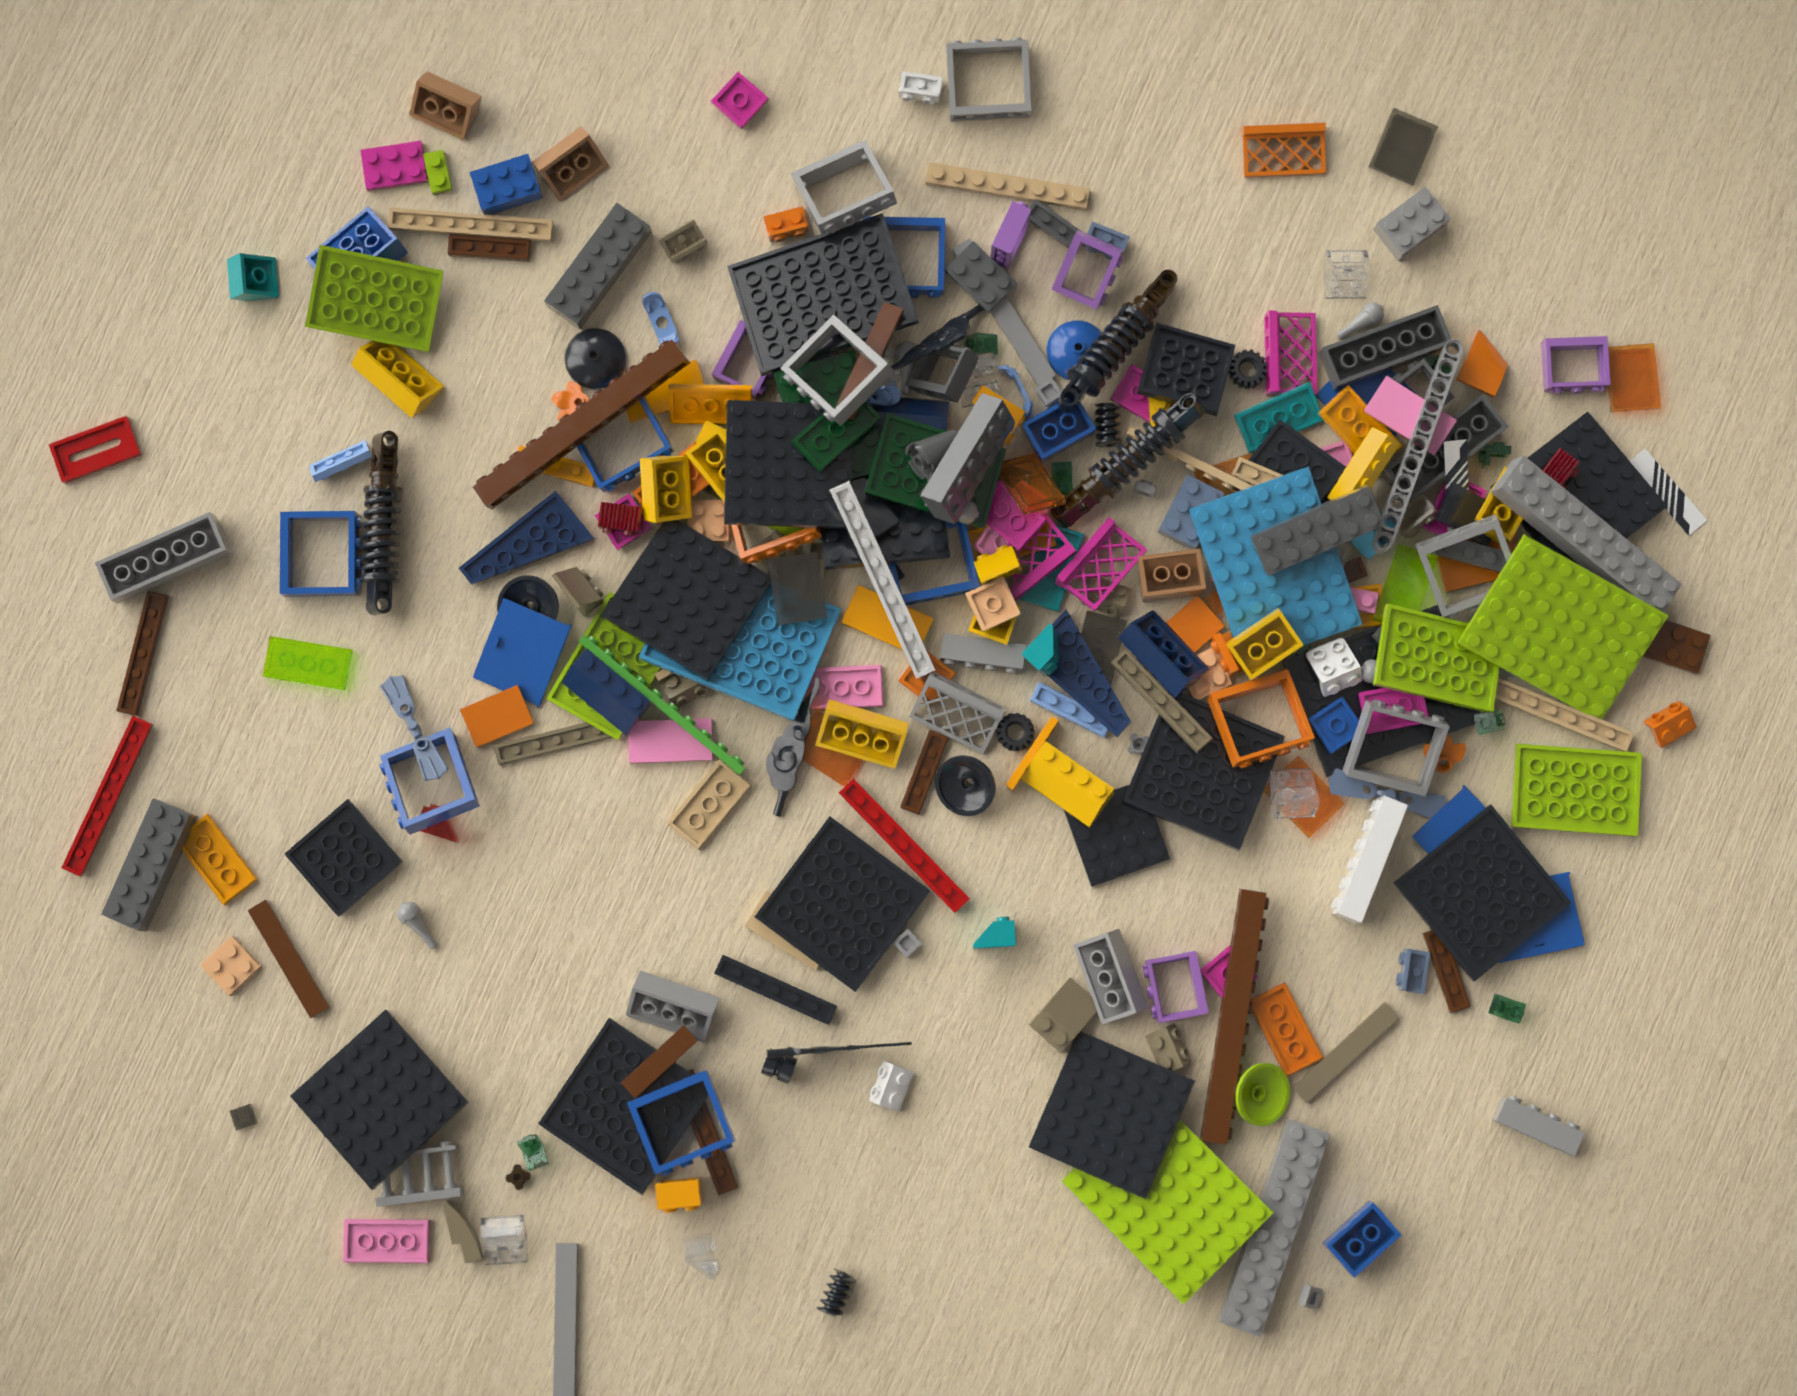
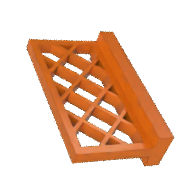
[1241,122,1326,177]

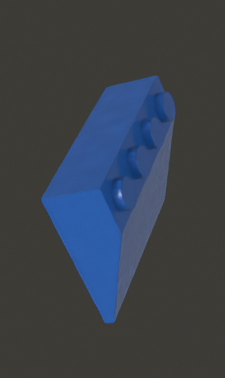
[305,207,409,269]

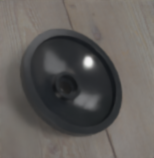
[565,328,626,389]
[497,575,559,620]
[935,755,996,816]

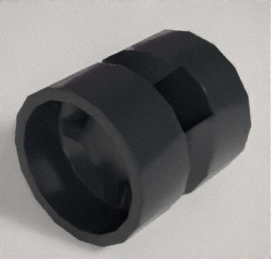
[761,1048,798,1084]

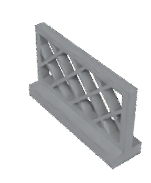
[909,671,1006,754]

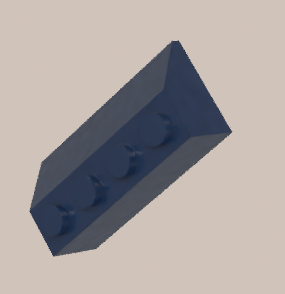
[870,395,949,435]
[1119,610,1209,698]
[562,648,653,735]

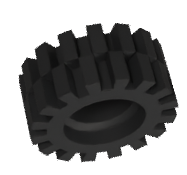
[1229,349,1267,389]
[996,713,1035,751]

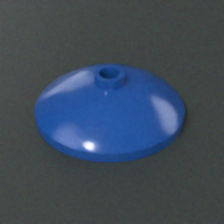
[1047,320,1101,381]

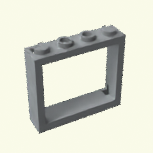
[946,37,1032,121]
[791,140,897,237]
[781,315,894,426]
[1415,515,1511,618]
[1343,699,1450,796]

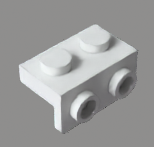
[899,71,943,104]
[869,1061,914,1112]

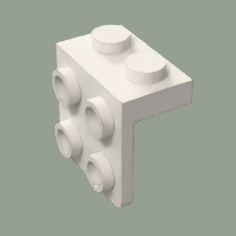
[1306,638,1363,697]

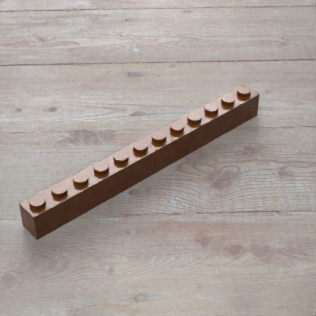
[473,339,690,510]
[1200,888,1269,1145]

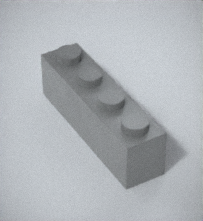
[940,633,1026,674]
[1492,1095,1585,1156]

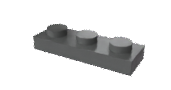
[1029,199,1081,249]

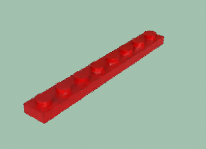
[61,715,154,877]
[839,778,970,913]

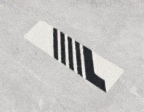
[1444,439,1469,532]
[1630,449,1707,536]

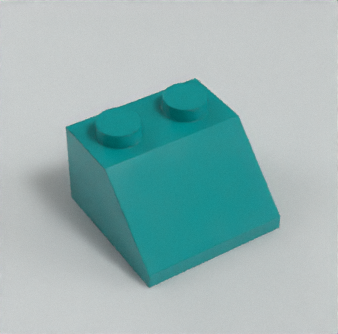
[227,253,279,301]
[1021,623,1059,677]
[972,917,1016,949]

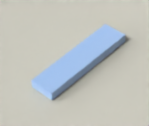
[1030,682,1108,738]

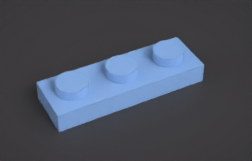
[309,440,372,482]

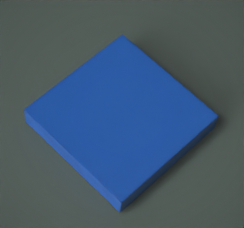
[1308,696,1359,754]

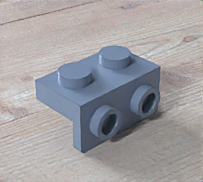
[1083,221,1130,260]
[1396,948,1430,994]

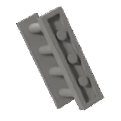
[375,1141,464,1207]

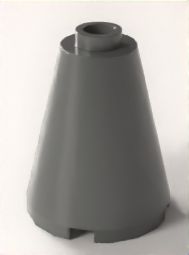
[905,430,959,481]

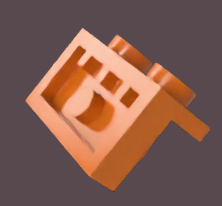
[763,206,809,242]

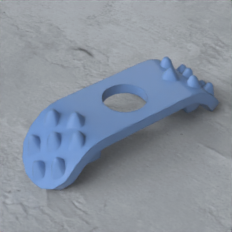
[642,292,680,344]
[997,365,1033,421]
[866,385,901,406]

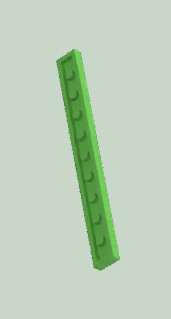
[578,635,745,775]

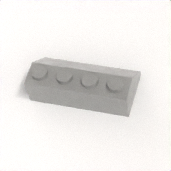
[1073,929,1148,1024]
[626,970,719,1043]

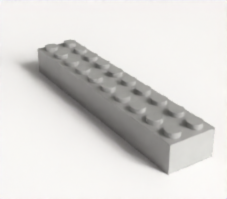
[1490,455,1682,612]
[1217,1118,1330,1337]

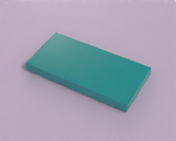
[1233,382,1324,453]
[1019,524,1084,612]

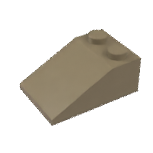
[552,567,604,617]
[1028,978,1097,1053]

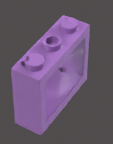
[990,201,1031,269]
[1051,230,1124,309]
[712,320,775,400]
[1541,336,1611,394]
[1142,951,1209,1023]

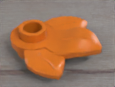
[552,382,590,420]
[1423,734,1466,773]

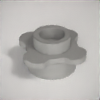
[1128,734,1149,755]

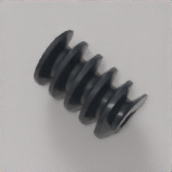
[1095,403,1122,448]
[817,1268,856,1317]

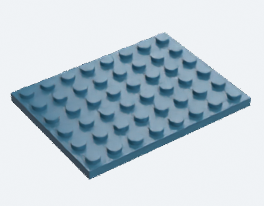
[1189,467,1362,645]
[639,581,841,722]

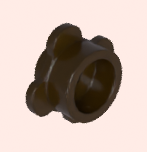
[505,1164,531,1190]

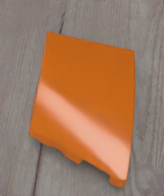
[1456,330,1508,398]

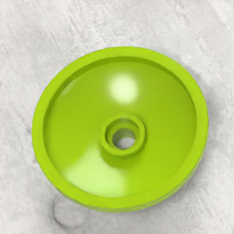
[1236,1063,1290,1126]

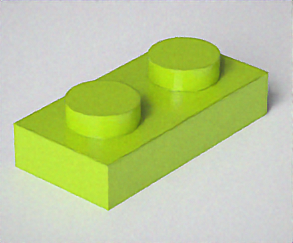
[423,149,453,195]

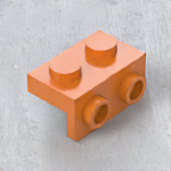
[1210,632,1244,677]
[1644,701,1697,748]

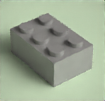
[1373,186,1451,261]

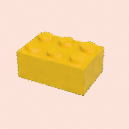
[1226,608,1303,680]

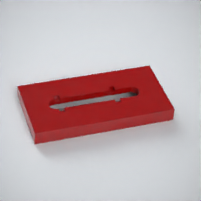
[48,416,142,484]

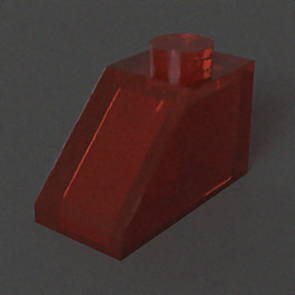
[420,803,460,843]

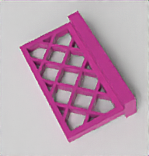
[1264,310,1317,396]
[995,513,1077,602]
[1055,517,1147,612]

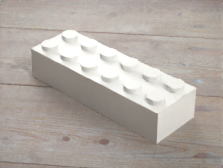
[1331,796,1408,924]

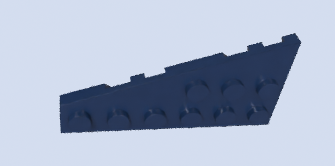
[459,491,595,585]
[1047,609,1131,738]

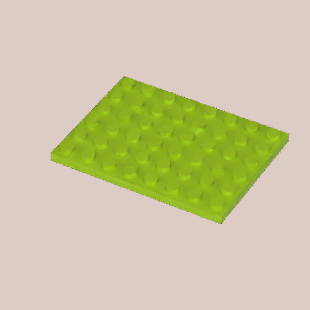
[1457,534,1669,719]
[1062,1120,1273,1305]

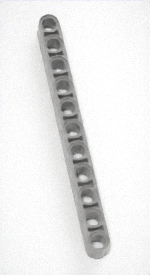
[1372,339,1464,554]

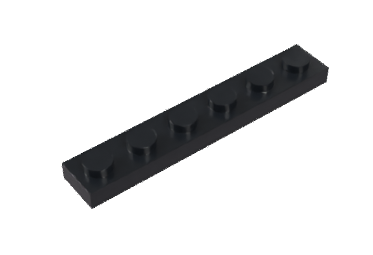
[714,954,837,1025]

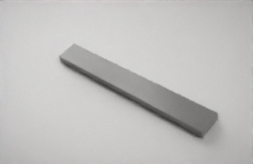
[952,238,1056,387]
[553,1243,578,1396]

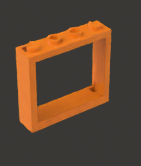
[731,525,822,564]
[1207,669,1315,768]

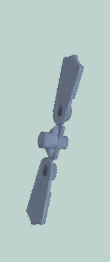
[380,675,448,781]
[1328,769,1446,818]

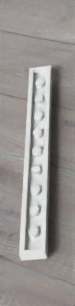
[830,481,935,679]

